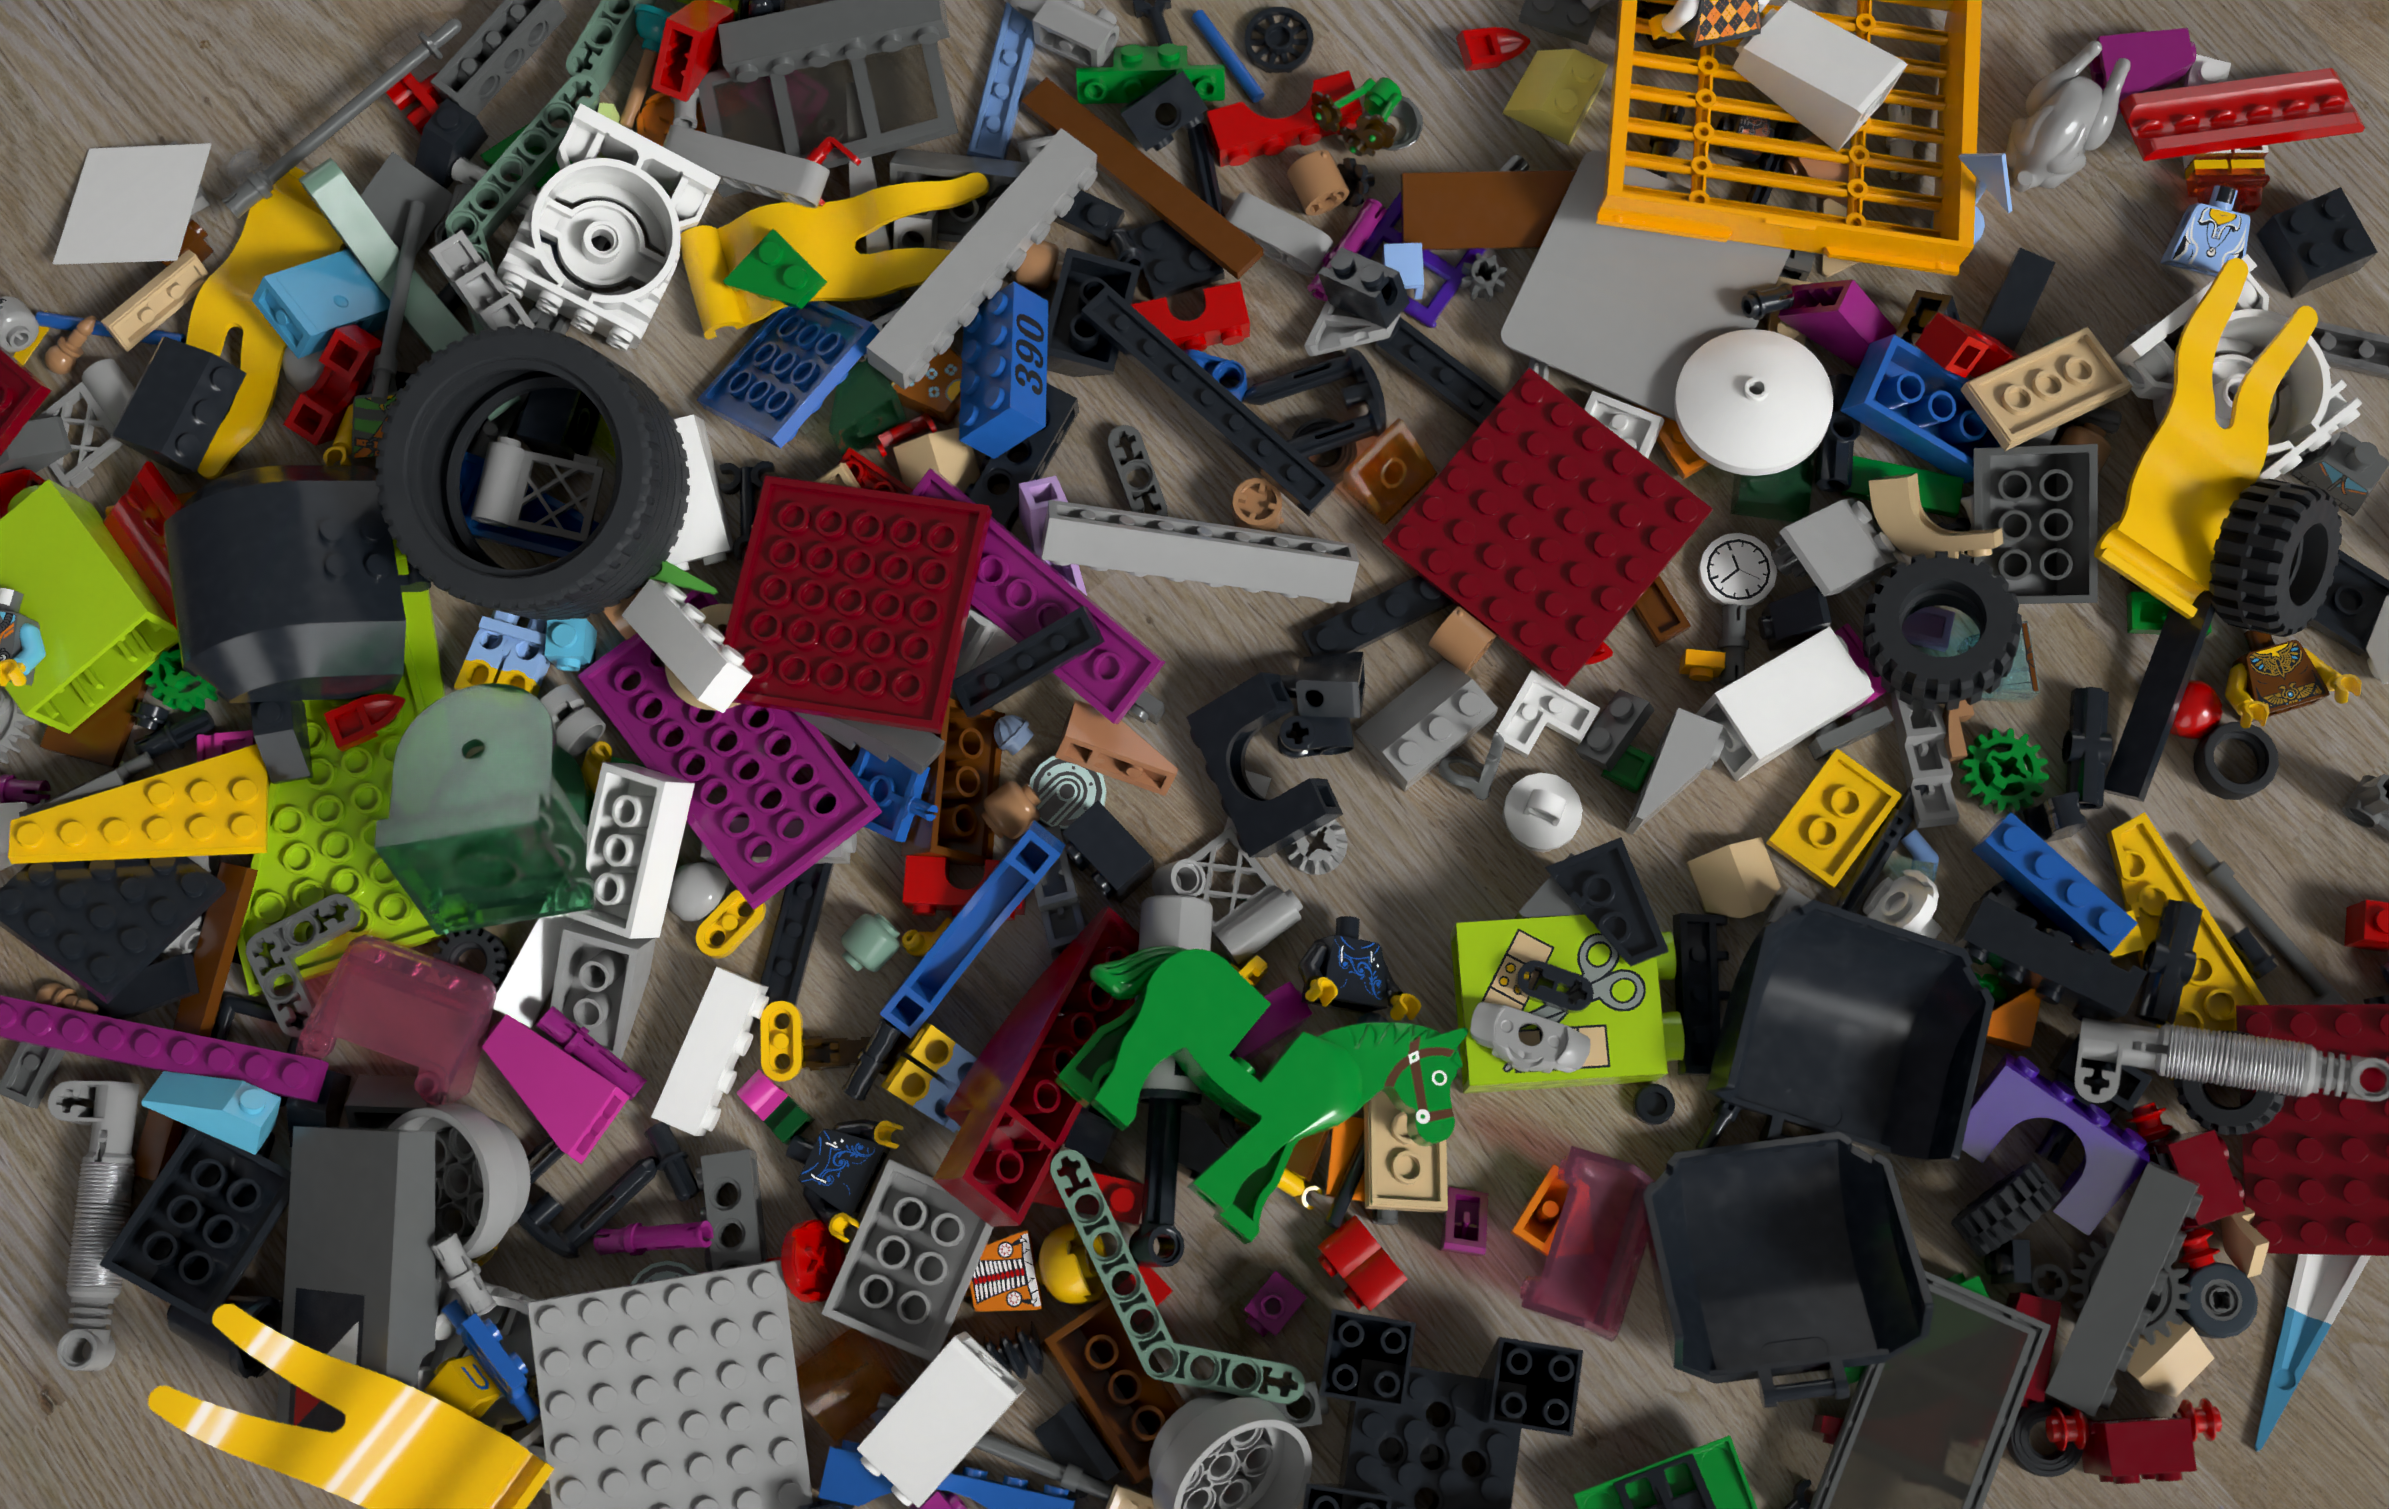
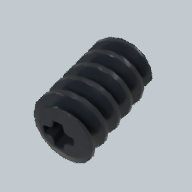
[983,1321,1044,1380]

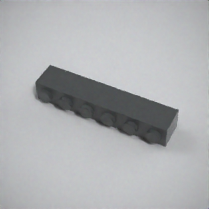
[718,0,950,83]
[2045,1162,2204,1417]

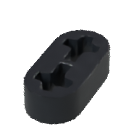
[1515,960,1594,1013]

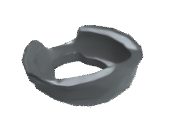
[1363,96,1423,151]

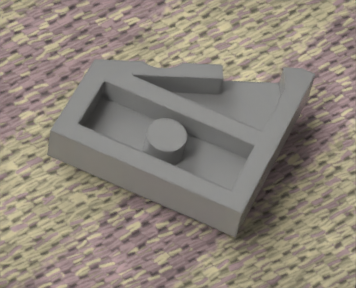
[1304,299,1401,356]

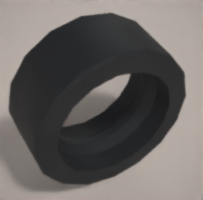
[2193,722,2279,800]

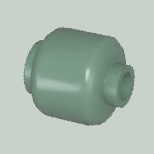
[841,913,900,972]

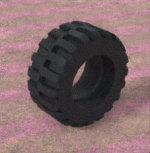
[2209,479,2342,637]
[1863,551,2022,710]

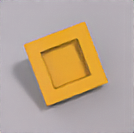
[1679,649,1726,681]

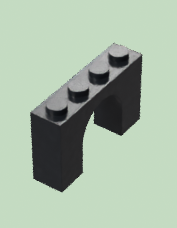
[1186,672,1343,858]

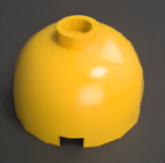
[1035,1222,1108,1305]

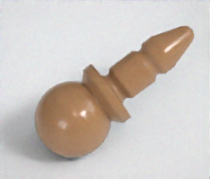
[44,315,96,375]
[36,983,99,1014]

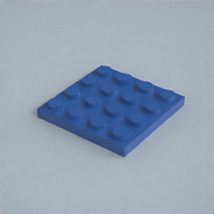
[697,301,880,449]

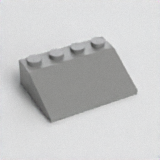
[821,1159,994,1362]

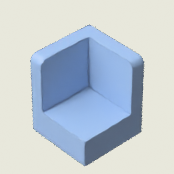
[1382,243,1424,299]

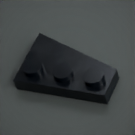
[1545,837,1669,967]

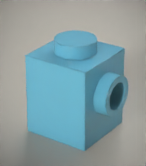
[544,618,597,671]

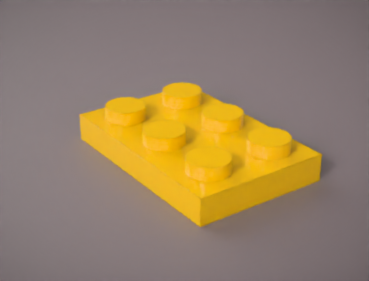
[1766,748,1902,890]

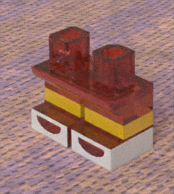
[2183,145,2270,213]

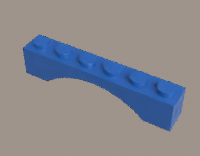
[879,820,1065,1038]
[818,1439,1077,1509]

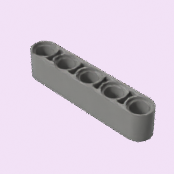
[662,125,830,208]

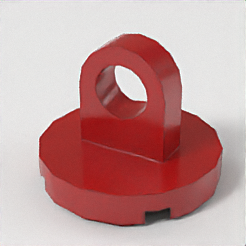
[765,1219,845,1304]

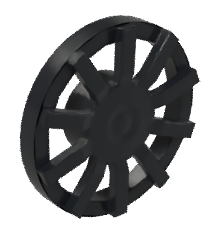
[1245,7,1313,73]

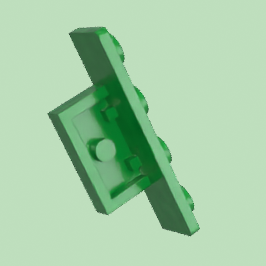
[1076,43,1225,104]

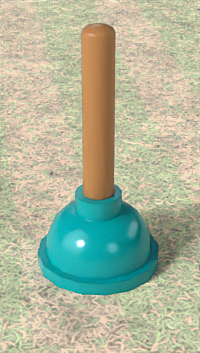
[620,3,673,129]

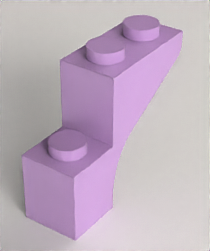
[1019,476,1087,596]

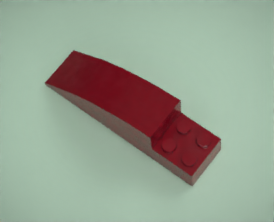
[933,906,1139,1226]

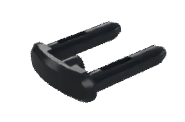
[1244,347,1388,458]
[517,1135,659,1259]

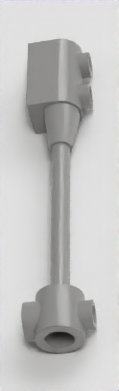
[1003,0,1120,68]

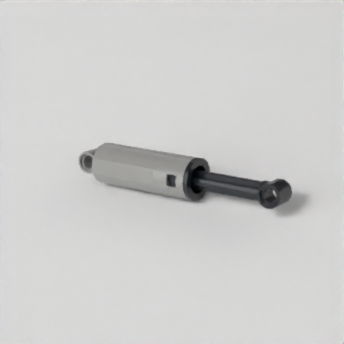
[1128,859,1213,1268]

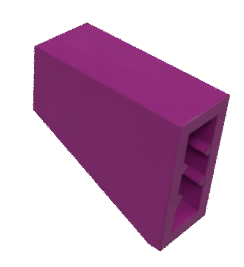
[2089,28,2196,116]
[1778,279,1897,369]
[1229,981,1313,1062]

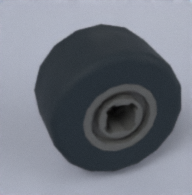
[2175,1262,2258,1338]

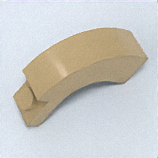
[1869,473,2003,559]

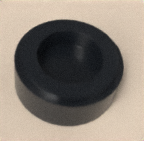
[1633,1084,1675,1126]

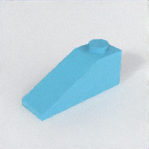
[141,1071,281,1155]

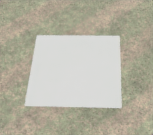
[53,143,211,265]

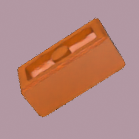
[1325,1117,1365,1202]

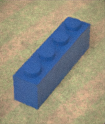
[1972,812,2138,954]

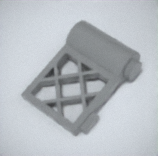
[34,359,135,489]
[471,437,605,543]
[1176,827,1303,966]

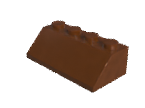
[901,698,1005,866]
[1040,1296,1186,1486]

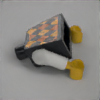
[1649,0,1770,48]

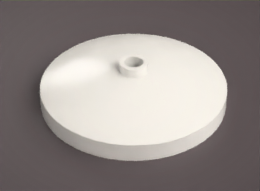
[1674,329,1833,476]

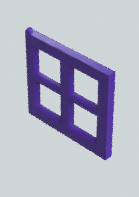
[1358,191,1487,328]

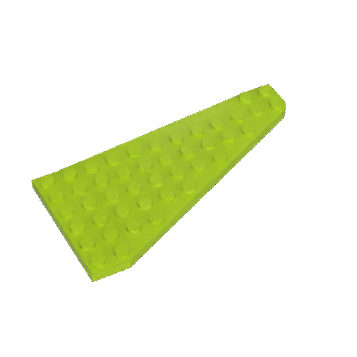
[237,539,486,997]

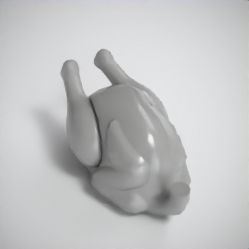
[2005,41,2131,192]

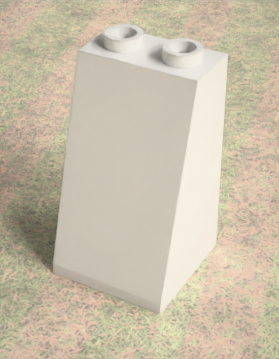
[1732,0,1908,152]
[666,414,733,571]
[1696,627,1874,782]
[857,1331,1026,1508]

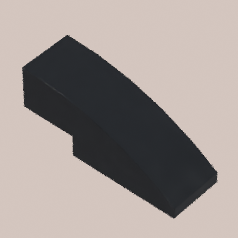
[1978,247,2056,351]

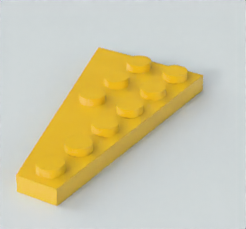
[8,744,269,864]
[2106,812,2269,1080]

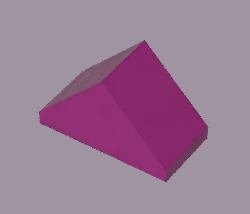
[1440,1187,1489,1257]

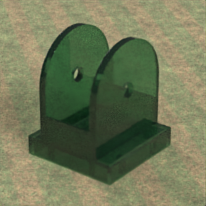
[374,683,595,935]

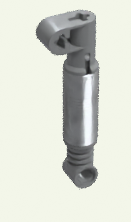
[2075,1018,2389,1103]
[48,1081,140,1372]

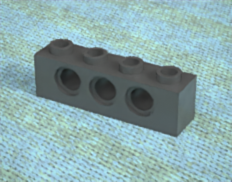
[430,0,567,117]
[696,1149,768,1272]

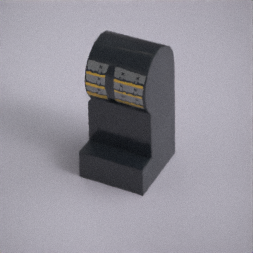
[2023,792,2088,843]

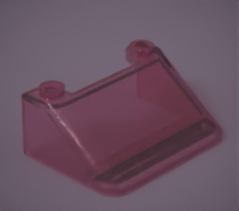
[295,935,497,1106]
[1520,1146,1656,1342]

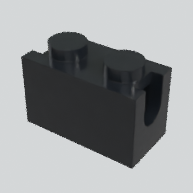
[1318,247,1410,329]

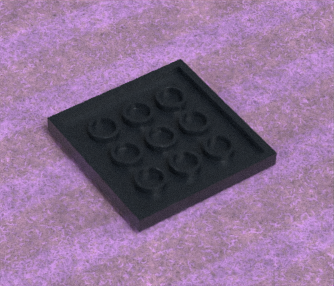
[0,856,226,1004]

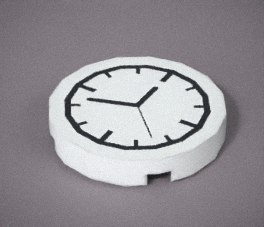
[1698,533,1777,609]

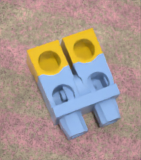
[454,610,550,717]
[880,1022,977,1133]

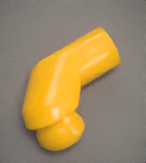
[581,741,612,794]
[902,917,952,957]

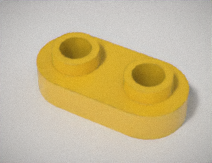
[696,889,766,959]
[760,1001,803,1082]

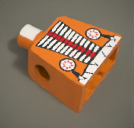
[964,1231,1044,1312]

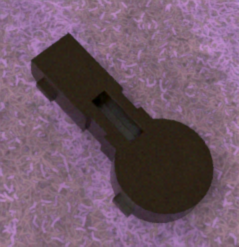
[802,1033,920,1077]

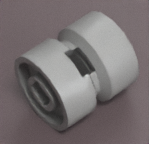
[531,684,606,758]

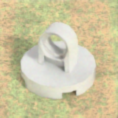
[1502,773,1583,853]
[1863,869,1942,939]

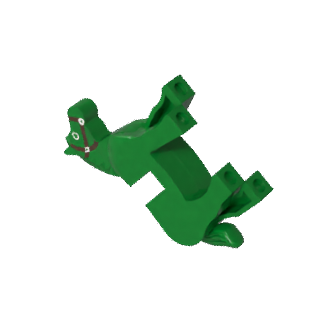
[1054,946,1468,1244]

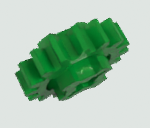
[145,642,219,712]
[1958,728,2049,815]

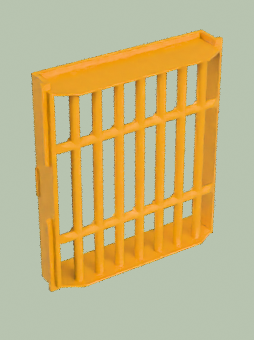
[1596,0,1982,276]

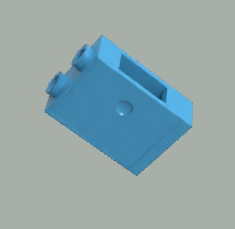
[251,249,390,359]

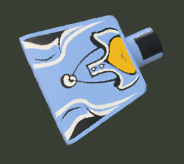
[2161,185,2250,277]

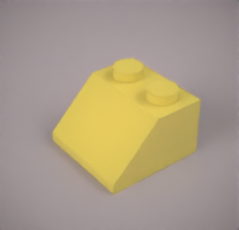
[1503,49,1608,146]

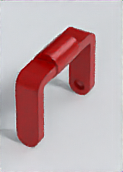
[805,137,862,207]
[873,413,937,457]

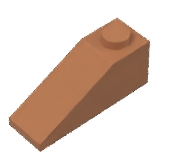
[1055,700,1178,796]

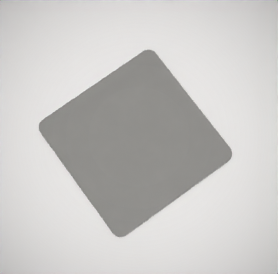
[1501,150,1791,422]

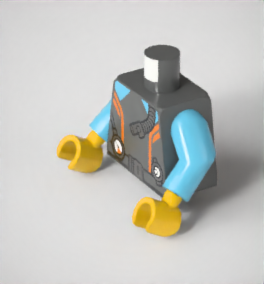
[0,588,46,687]

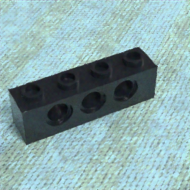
[964,383,1079,532]

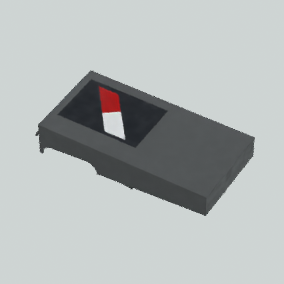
[276,1126,442,1433]

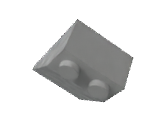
[1779,498,1897,597]
[1625,708,1725,835]
[545,920,656,1060]

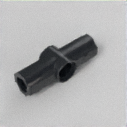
[1815,373,1861,493]
[2062,687,2113,810]
[2135,899,2203,1025]

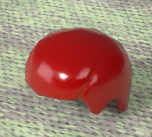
[2170,680,2223,739]

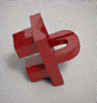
[386,72,442,136]

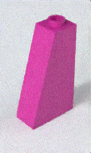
[482,1014,630,1164]

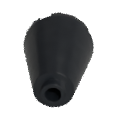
[167,1295,283,1379]

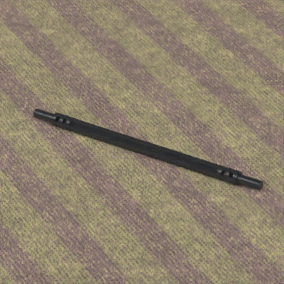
[1696,785,1927,1149]

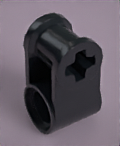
[1277,715,1355,759]

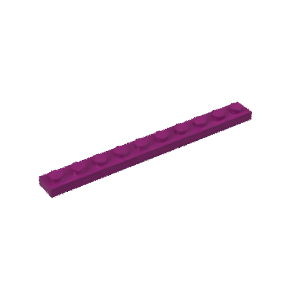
[0,995,329,1103]

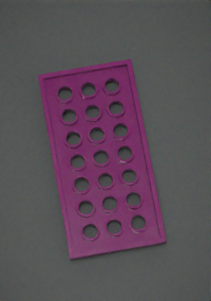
[577,590,882,910]

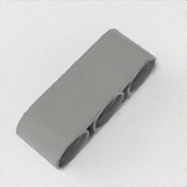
[1225,192,1334,277]

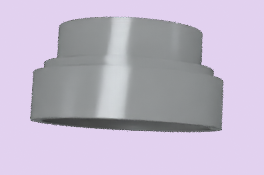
[388,1103,530,1266]
[1149,1392,1312,1509]

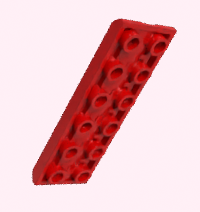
[2118,68,2365,161]
[103,461,182,629]

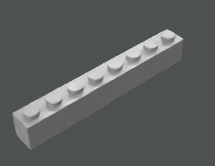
[866,128,1098,390]
[1041,500,1359,603]

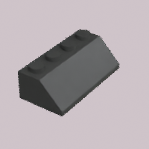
[889,148,1029,242]

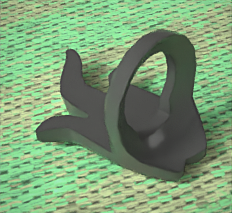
[1439,731,1505,801]

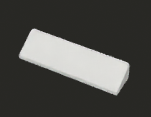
[490,866,578,1028]

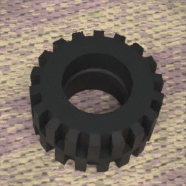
[2174,1030,2287,1135]

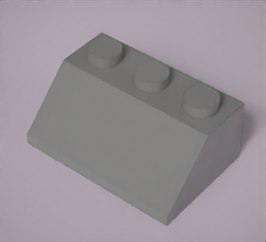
[1354,659,1498,792]

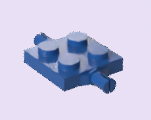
[848,747,938,842]
[442,1300,541,1424]

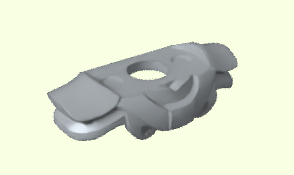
[1470,1002,1590,1073]

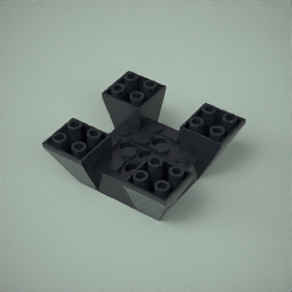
[1303,1309,1584,1509]

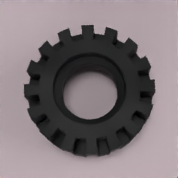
[432,926,512,1001]

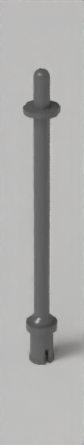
[222,18,462,219]

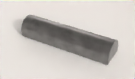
[2311,321,2389,379]

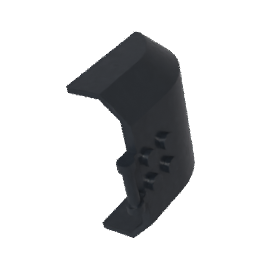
[163,465,431,703]
[1706,900,1995,1162]
[1642,1132,1934,1408]

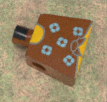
[889,347,962,425]

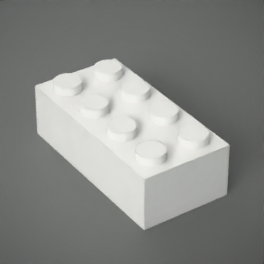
[568,762,695,939]

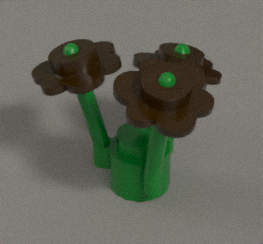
[1311,77,1402,157]

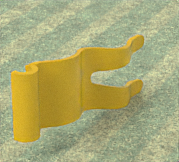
[186,167,345,479]
[680,172,989,340]
[2094,258,2318,619]
[148,1304,555,1509]

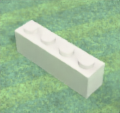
[622,579,753,713]
[651,967,769,1136]

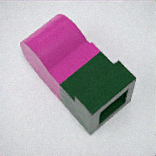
[736,1069,815,1146]

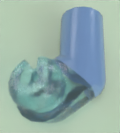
[1901,829,1939,883]

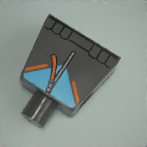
[2290,431,2389,517]

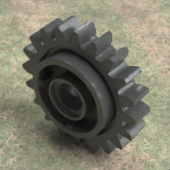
[2070,1232,2192,1347]

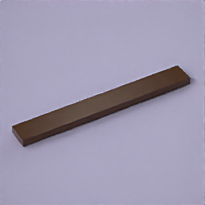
[1021,77,1264,280]
[134,862,258,1181]

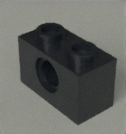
[1120,67,1208,151]

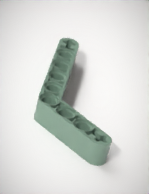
[566,0,657,92]
[445,74,600,335]
[298,157,521,422]
[1050,1150,1305,1403]

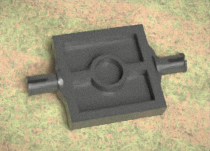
[19,751,154,817]

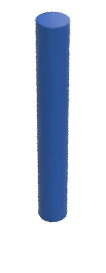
[1191,10,1265,103]

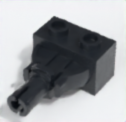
[2034,1033,2153,1166]

